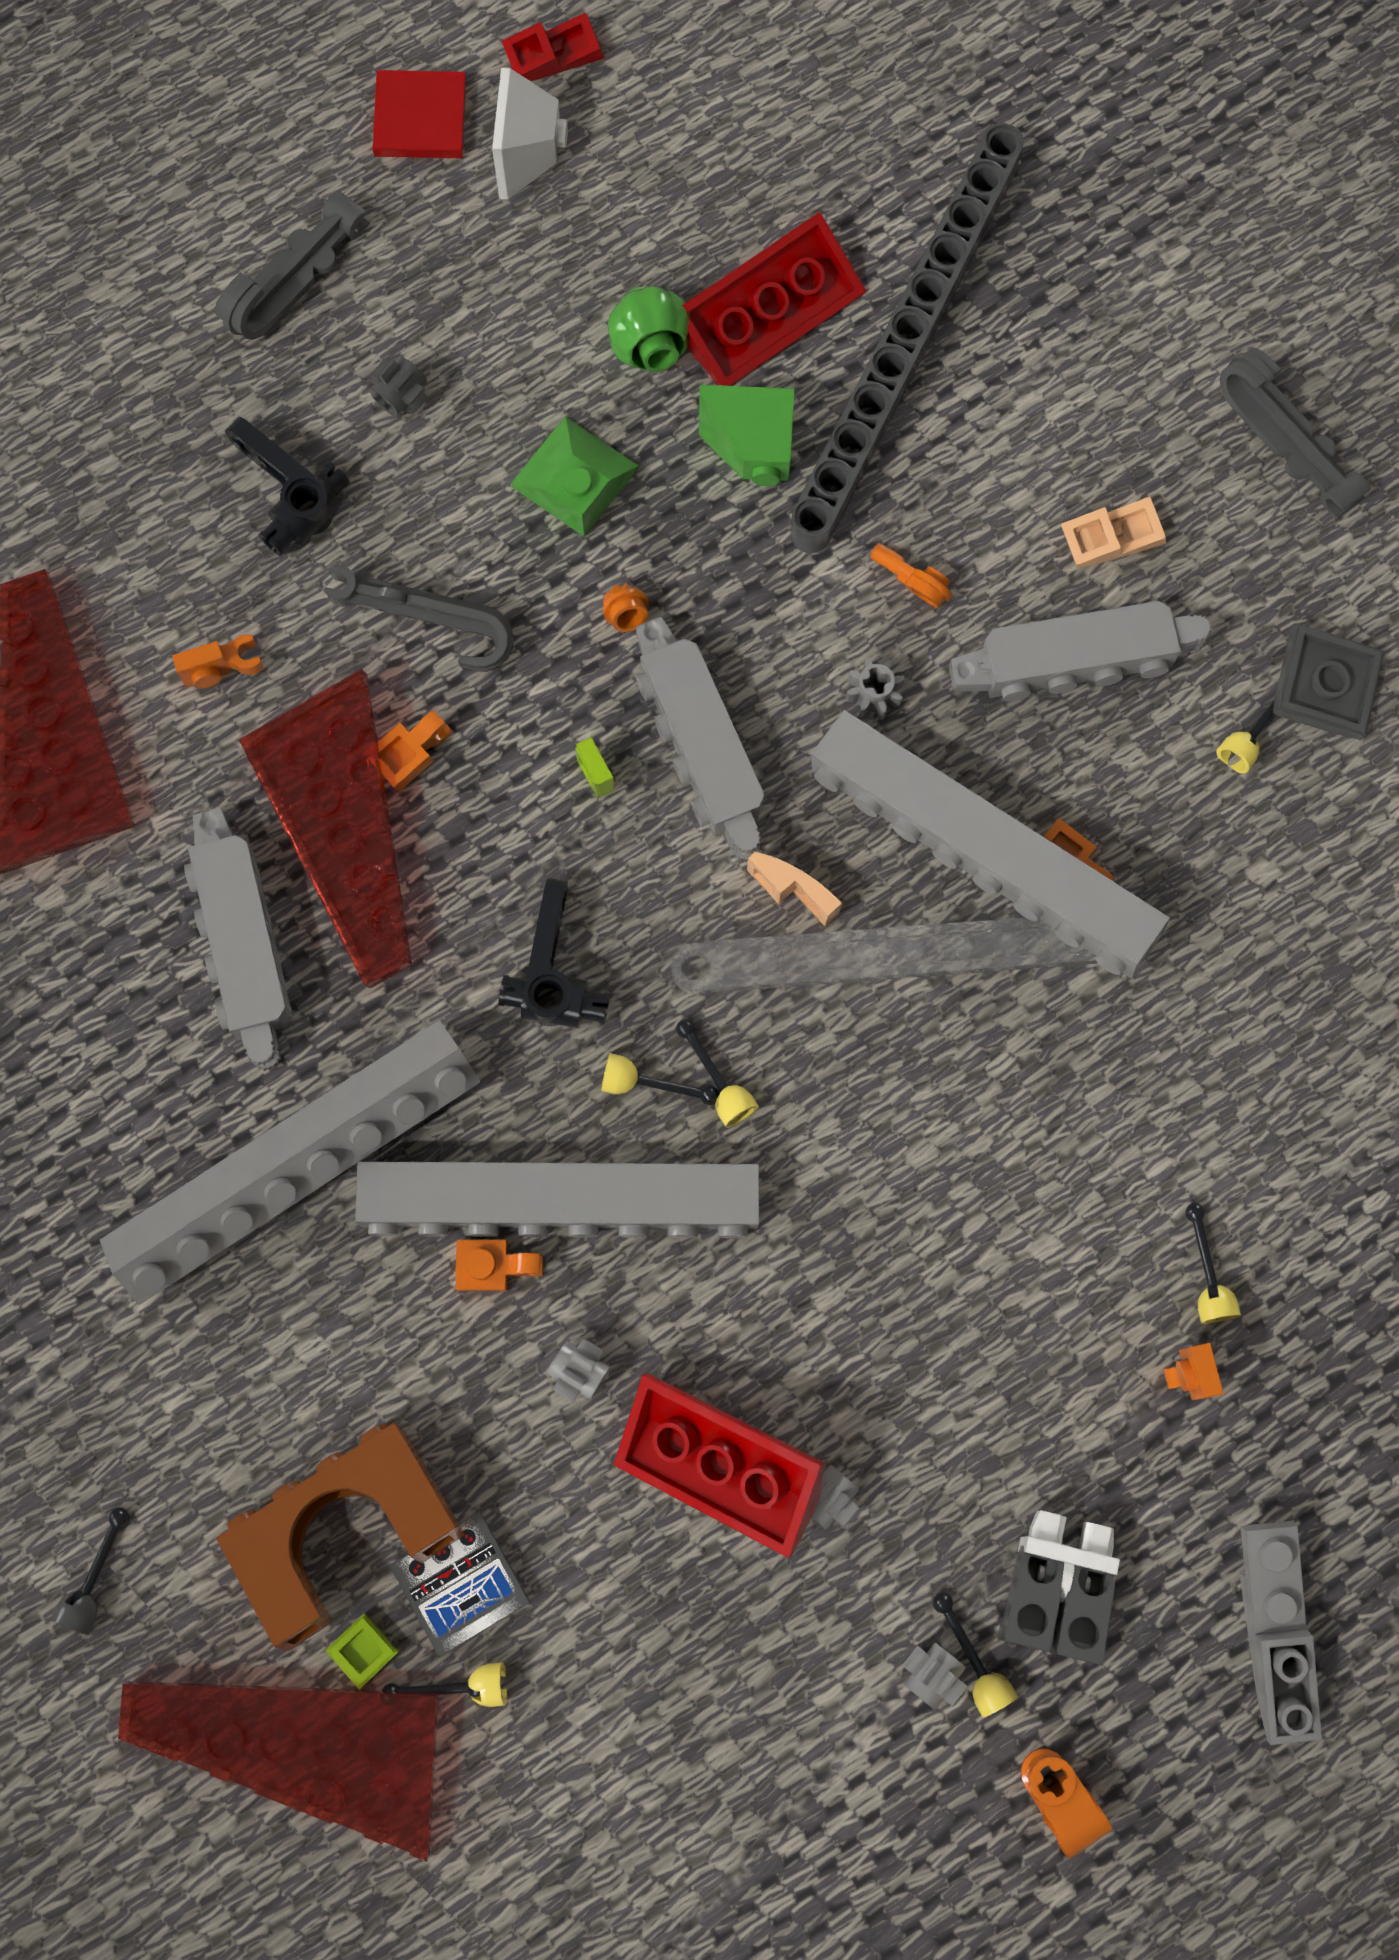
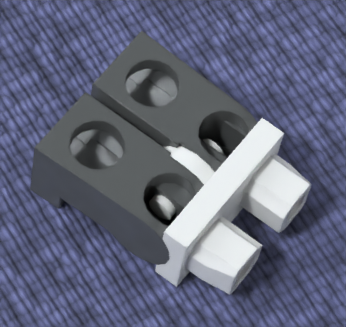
[997,1510,1120,1666]

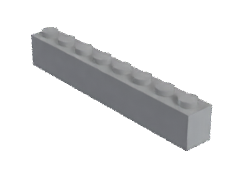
[811,710,1170,979]
[100,1020,480,1305]
[355,1162,759,1239]

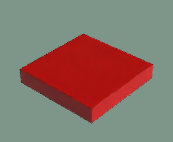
[372,70,466,159]

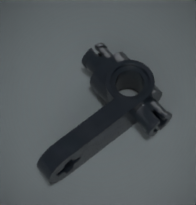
[225,417,350,556]
[498,878,610,1028]

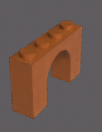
[216,1423,465,1652]

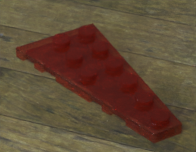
[0,569,136,875]
[239,669,412,989]
[118,1681,439,1862]

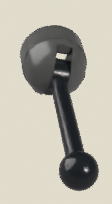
[50,1507,130,1635]

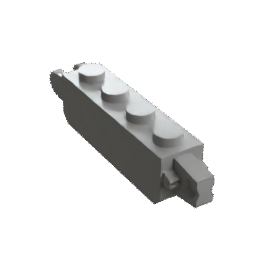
[949,601,1212,702]
[636,617,764,863]
[184,808,293,1071]

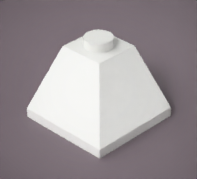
[492,68,568,199]

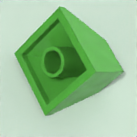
[699,385,794,486]
[510,416,639,537]

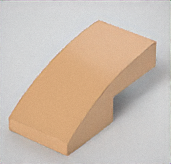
[1061,496,1166,568]
[747,852,842,926]

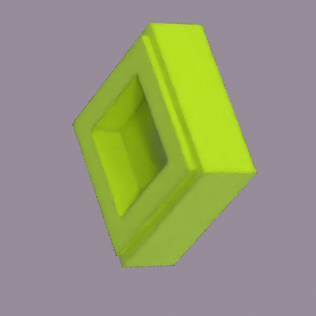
[575,737,614,798]
[325,1613,400,1690]

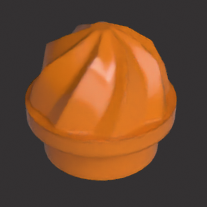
[602,583,649,632]

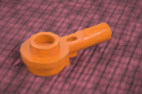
[870,543,953,609]

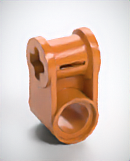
[1021,1748,1113,1860]

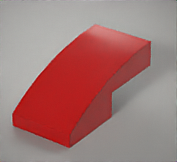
[502,12,605,81]

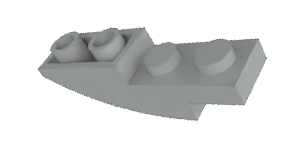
[1239,1521,1322,1745]

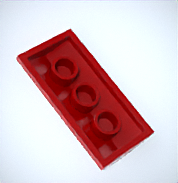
[682,212,867,386]
[614,1373,825,1558]

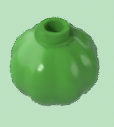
[608,286,691,372]

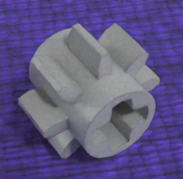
[846,658,904,720]
[547,1338,610,1403]
[812,1464,860,1530]
[902,1642,968,1710]

